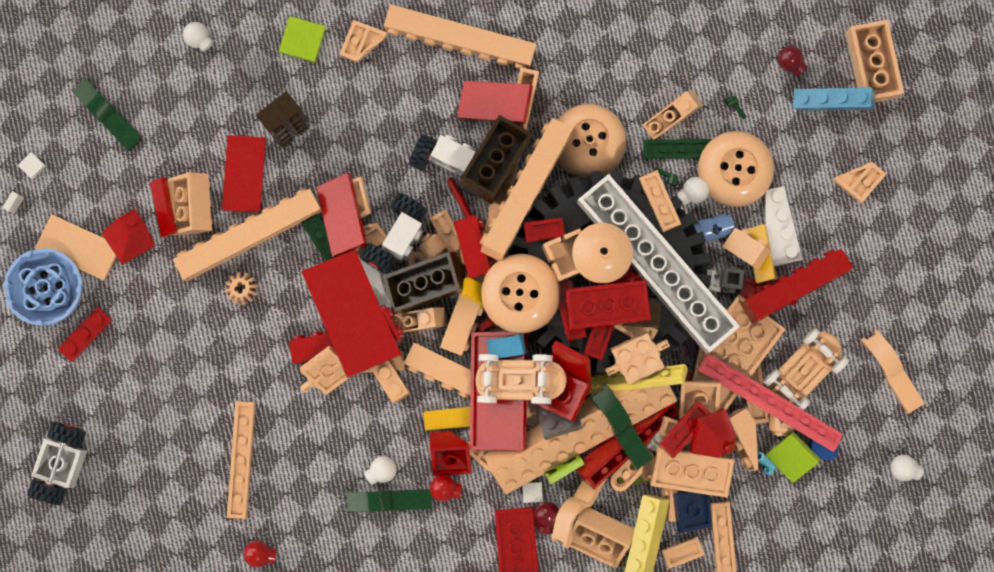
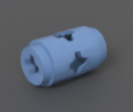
[694,214,735,242]

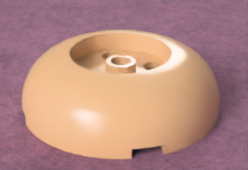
[557,104,627,179]
[698,131,774,207]
[481,254,561,333]

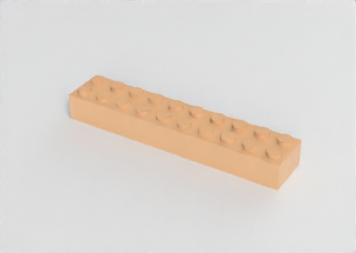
[484,385,677,494]

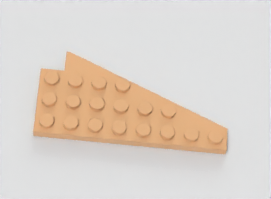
[684,295,785,451]

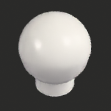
[183,22,214,52]
[677,177,709,205]
[890,455,924,481]
[364,456,397,485]

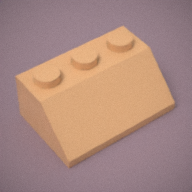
[168,172,212,235]
[569,507,635,568]

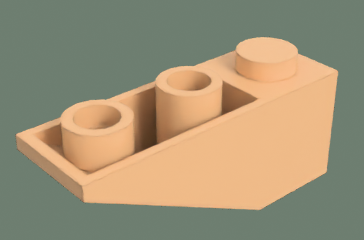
[643,90,703,140]
[393,307,447,333]
[728,408,758,471]

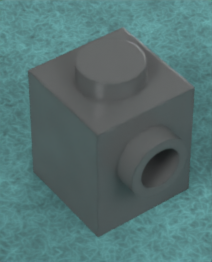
[720,266,744,294]

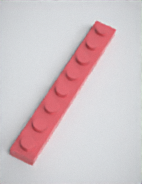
[698,353,843,452]

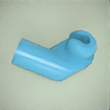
[757,452,776,476]

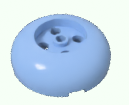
[4,248,83,326]

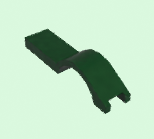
[71,78,143,151]
[588,384,653,470]
[344,489,432,512]

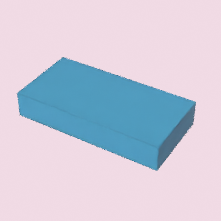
[486,334,527,359]

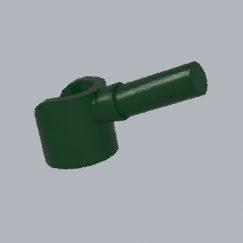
[725,96,746,119]
[654,167,678,186]

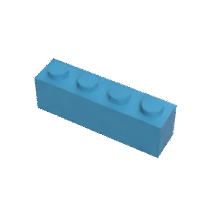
[793,87,875,111]

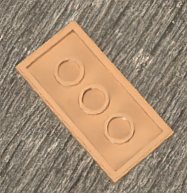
[35,214,117,281]
[650,446,735,498]

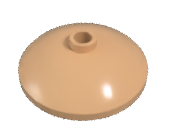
[572,223,633,283]

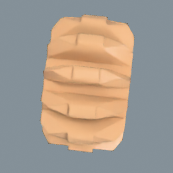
[225,272,258,305]

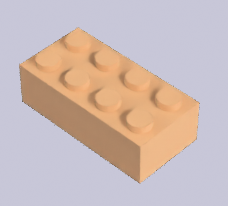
[845,20,904,102]

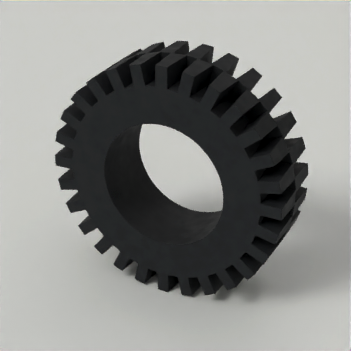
[510,171,711,374]

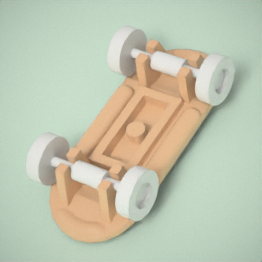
[763,328,849,410]
[475,354,567,404]

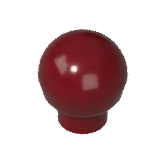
[777,46,808,76]
[533,502,559,534]

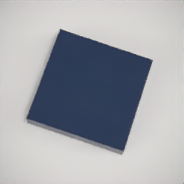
[673,491,713,533]

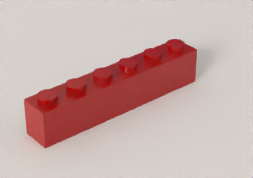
[741,248,854,325]
[576,403,679,489]

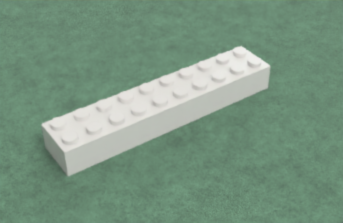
[577,174,740,354]

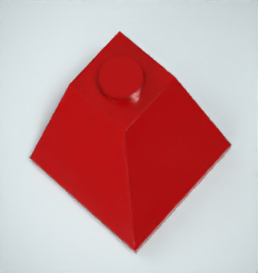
[101,209,155,265]
[689,408,736,458]
[430,431,472,476]

